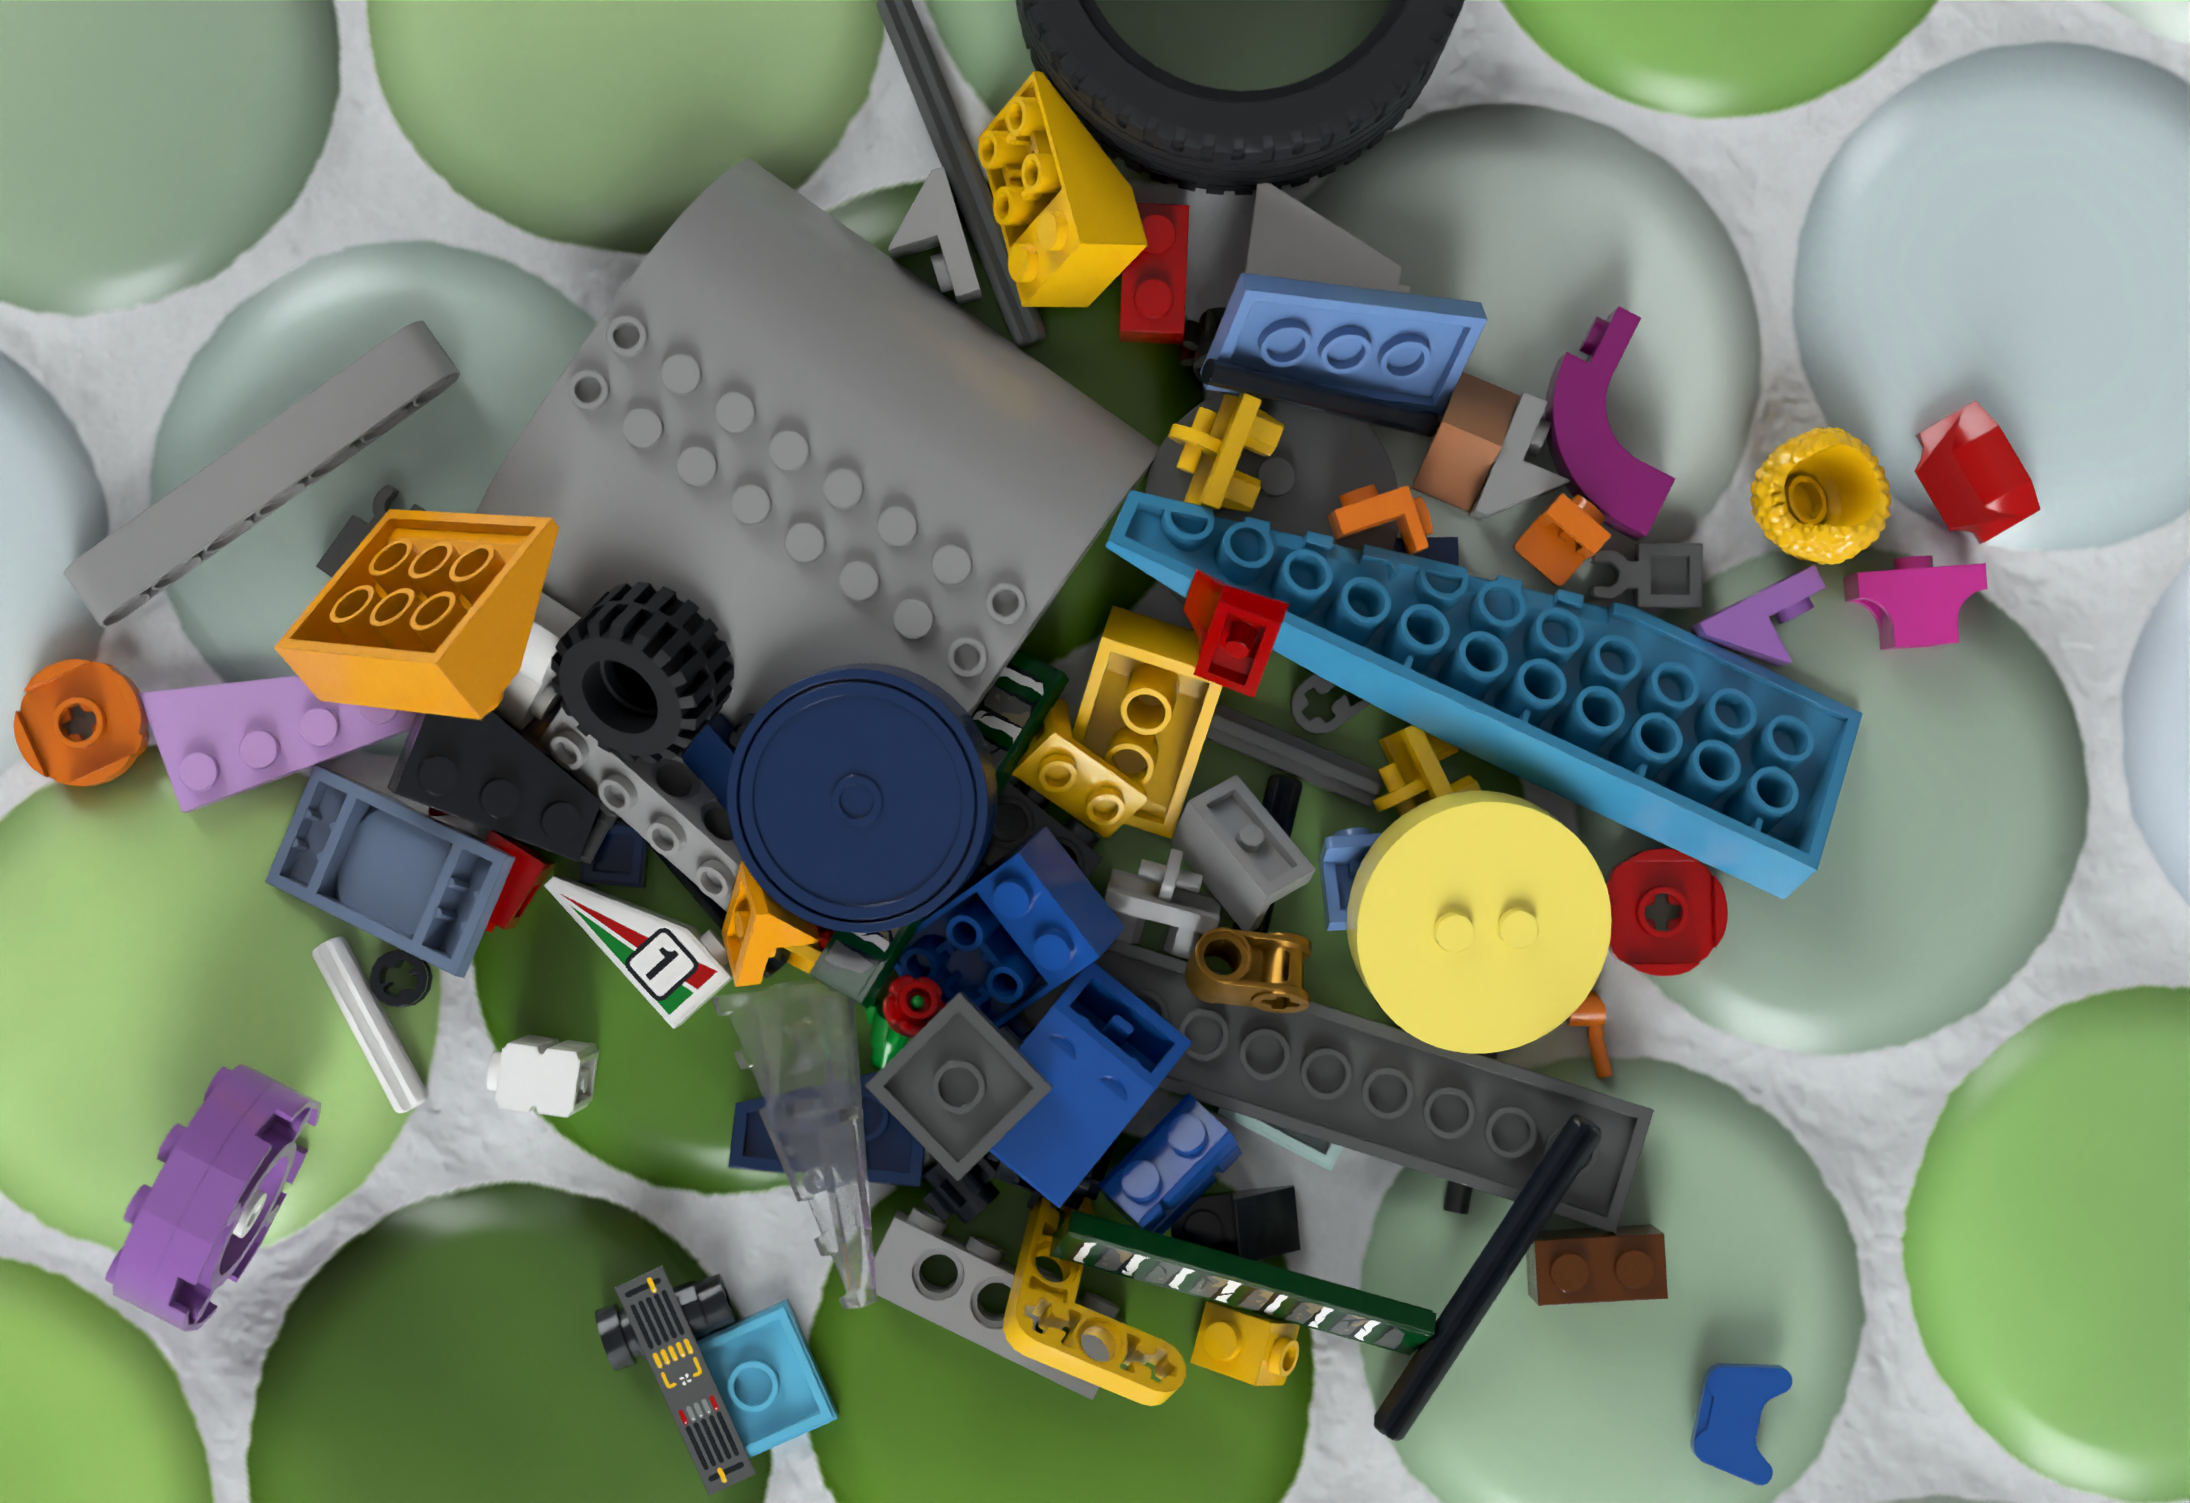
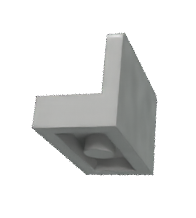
[1171,775,1316,932]

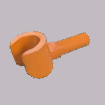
[1566,990,1613,1078]

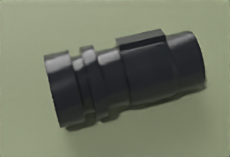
[595,1273,736,1371]

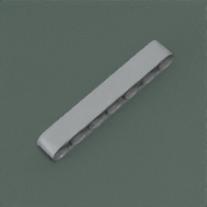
[63,321,460,627]

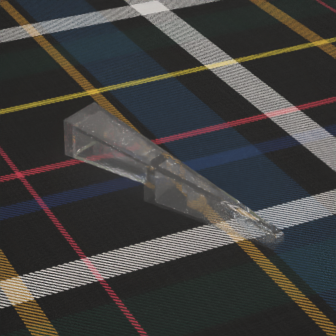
[712,978,877,1309]

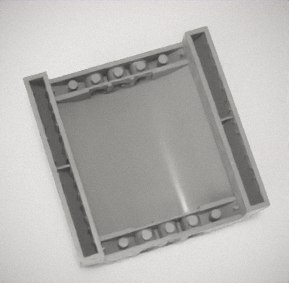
[475,158,1160,728]

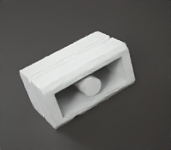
[487,1035,599,1118]

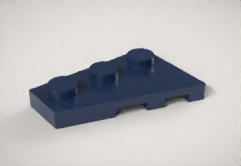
[728,1072,925,1188]

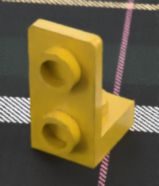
[1012,697,1147,838]

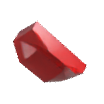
[1914,400,2041,544]
[1183,568,1290,698]

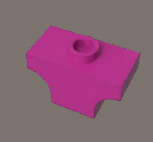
[1843,555,1988,650]

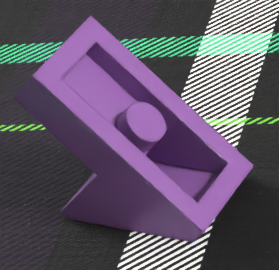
[1689,565,1826,666]

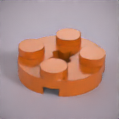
[13,659,149,787]

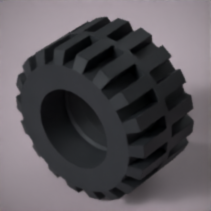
[551,582,734,763]

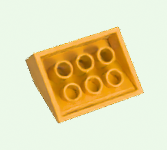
[274,509,559,720]

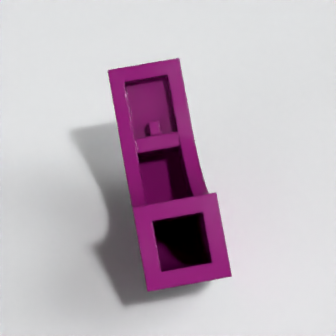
[1545,306,1676,541]

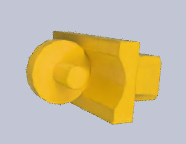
[1168,393,1284,512]
[1373,725,1482,817]

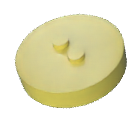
[1347,791,1612,1054]

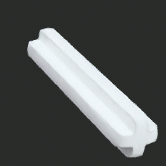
[312,936,428,1114]

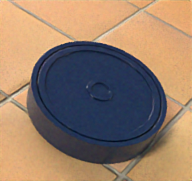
[727,663,998,933]

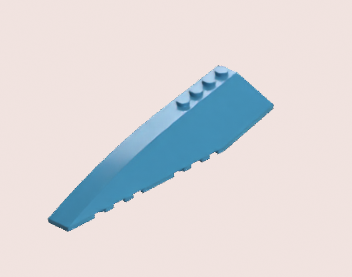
[1105,490,1863,900]

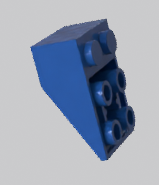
[894,826,1125,1027]
[989,962,1193,1208]

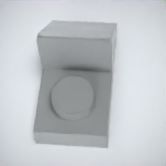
[888,167,982,306]
[1468,392,1570,520]

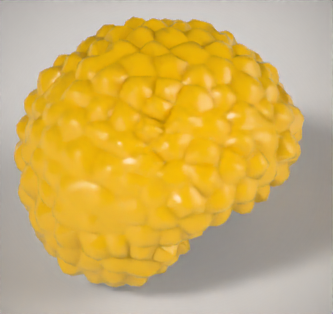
[1750,427,1891,565]

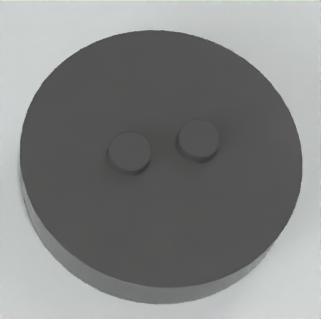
[1145,392,1398,606]

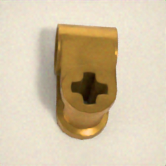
[1184,927,1312,1013]

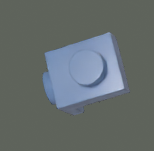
[1318,827,1382,931]

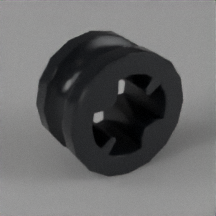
[370,950,433,1007]

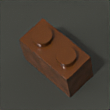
[1526,1224,1668,1306]

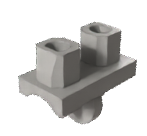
[1104,848,1221,959]

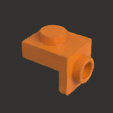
[1327,484,1433,555]
[1513,493,1611,587]

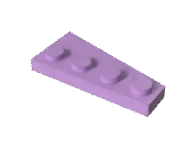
[138,676,417,813]

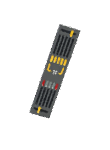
[615,1266,756,1496]

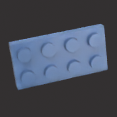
[1200,273,1488,416]

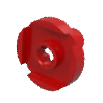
[1605,848,1728,976]

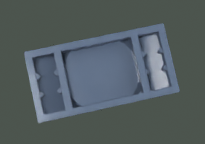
[265,765,516,978]

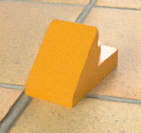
[721,861,820,987]

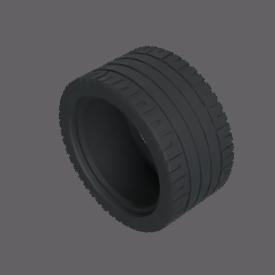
[1016,0,1465,195]

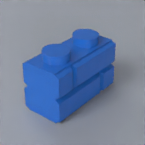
[1098,1093,1242,1235]

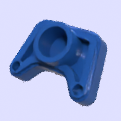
[1690,1363,1792,1485]

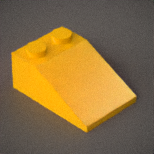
[1072,606,1223,839]

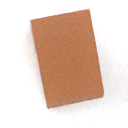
[1411,372,1519,513]

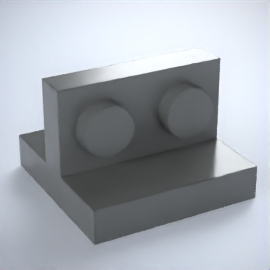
[865,991,1054,1182]

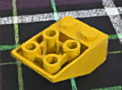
[977,71,1148,307]

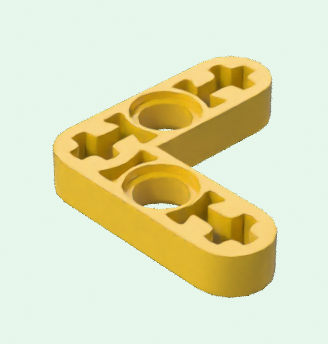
[1003,1196,1186,1406]

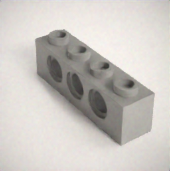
[538,707,743,912]
[860,1207,1126,1400]

